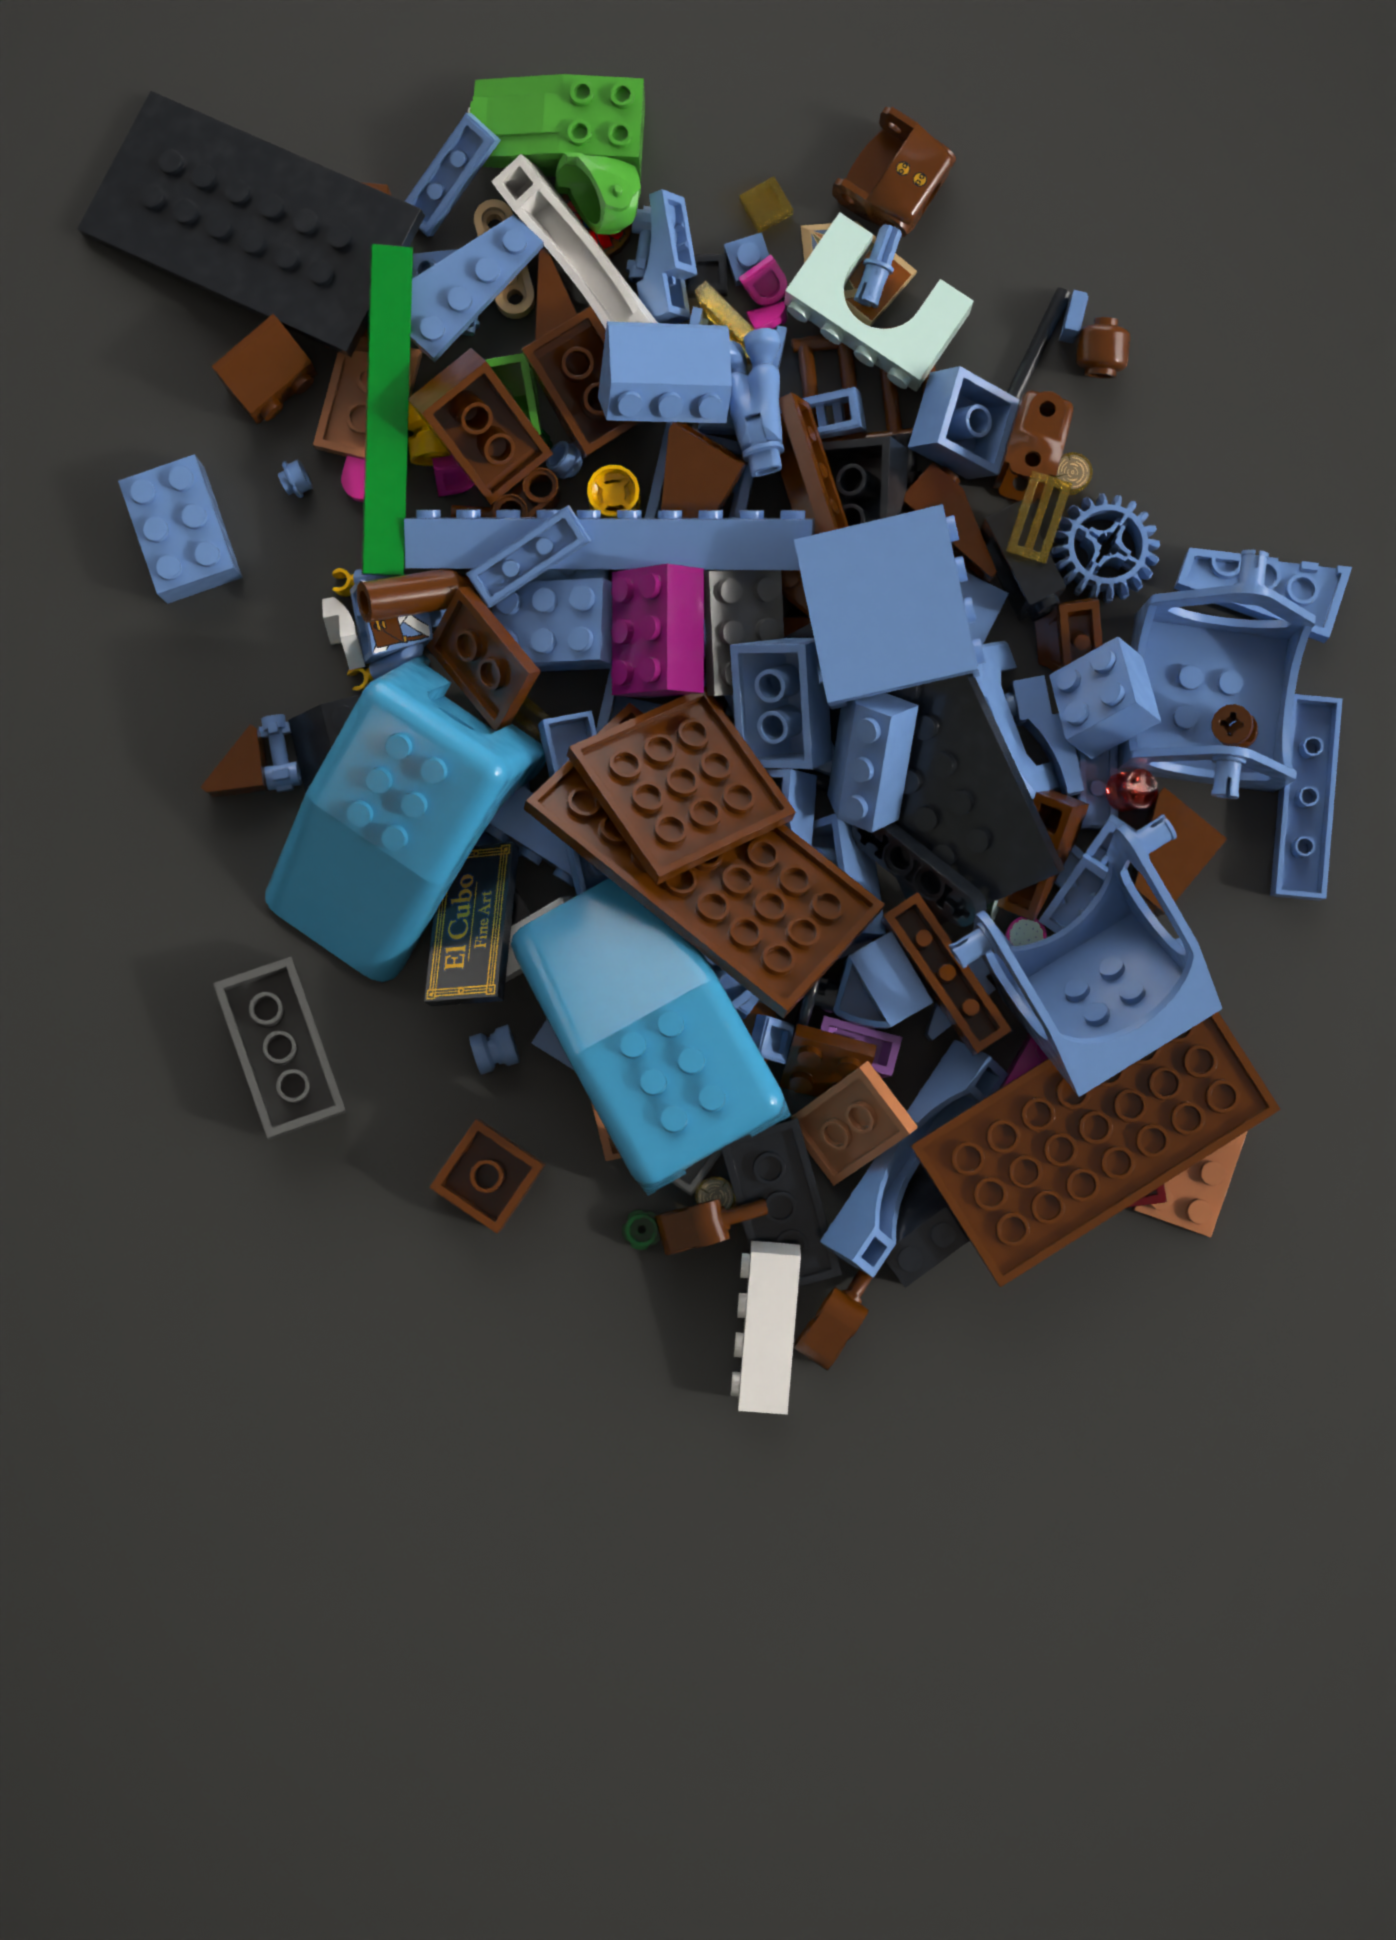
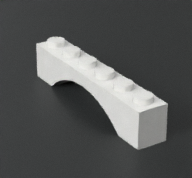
[491,154,658,330]

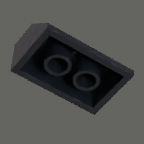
[288,695,361,794]
[885,1168,970,1288]

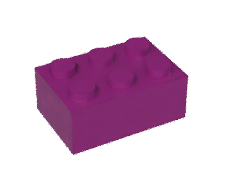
[611,563,704,698]

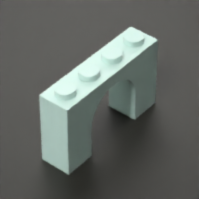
[784,212,974,391]

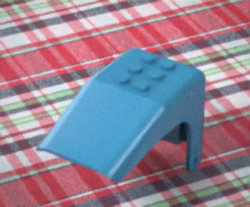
[265,655,546,982]
[511,878,791,1196]

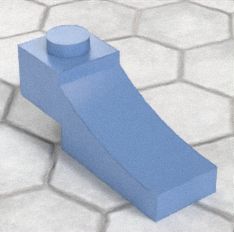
[636,189,698,324]
[1004,675,1084,797]
[1038,814,1137,933]

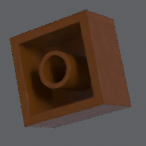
[429,1119,546,1234]

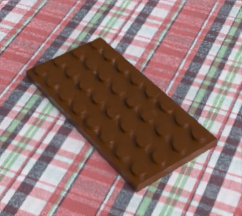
[524,703,885,1019]
[910,1012,1281,1287]

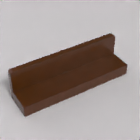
[779,392,849,534]

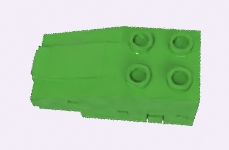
[468,74,645,181]

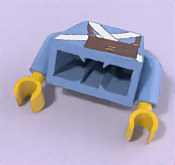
[332,568,446,692]

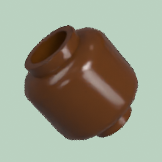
[1076,317,1131,379]

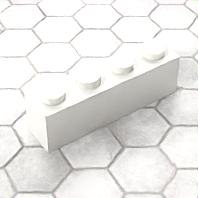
[731,1241,801,1415]

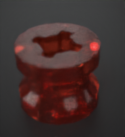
[1106,769,1158,812]

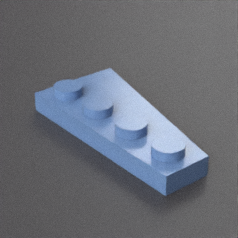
[411,214,544,362]
[1174,548,1352,643]

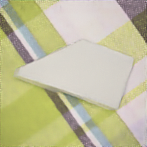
[322,597,365,670]

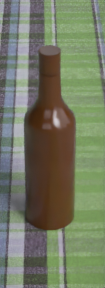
[357,569,477,623]

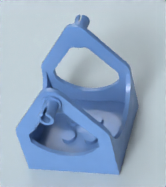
[1117,550,1316,799]
[948,814,1223,1097]

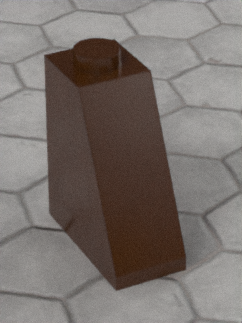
[661,422,748,518]
[1131,787,1227,917]

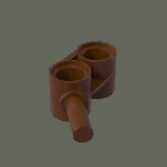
[451,467,561,517]
[654,1198,769,1255]
[793,1270,873,1371]

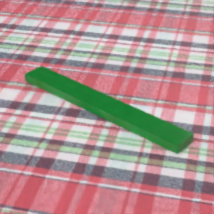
[361,244,413,577]

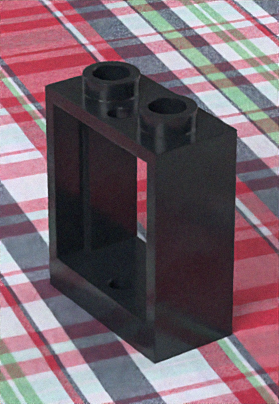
[980,500,1066,621]

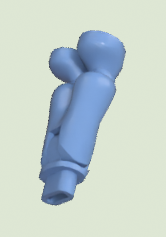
[729,328,785,477]

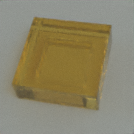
[739,176,794,233]

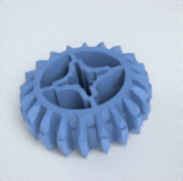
[1050,493,1160,603]

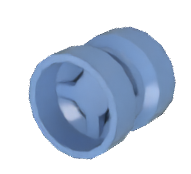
[469,1024,520,1075]

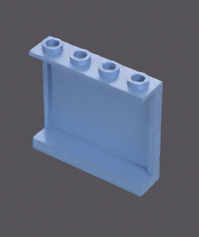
[794,504,986,710]

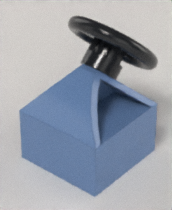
[795,931,933,1030]

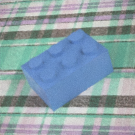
[118,454,243,604]
[492,578,612,672]

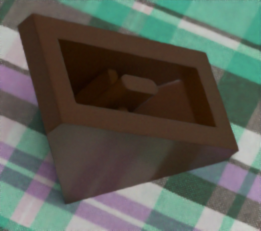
[200,724,269,797]

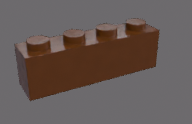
[881,892,1012,1056]

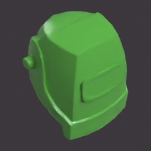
[555,153,641,234]

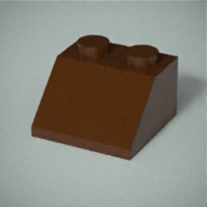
[211,314,318,425]

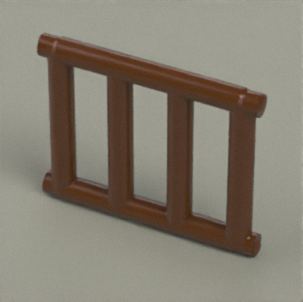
[791,326,936,442]

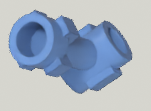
[626,206,651,284]
[259,714,302,793]

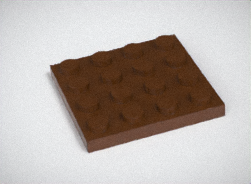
[566,686,796,885]

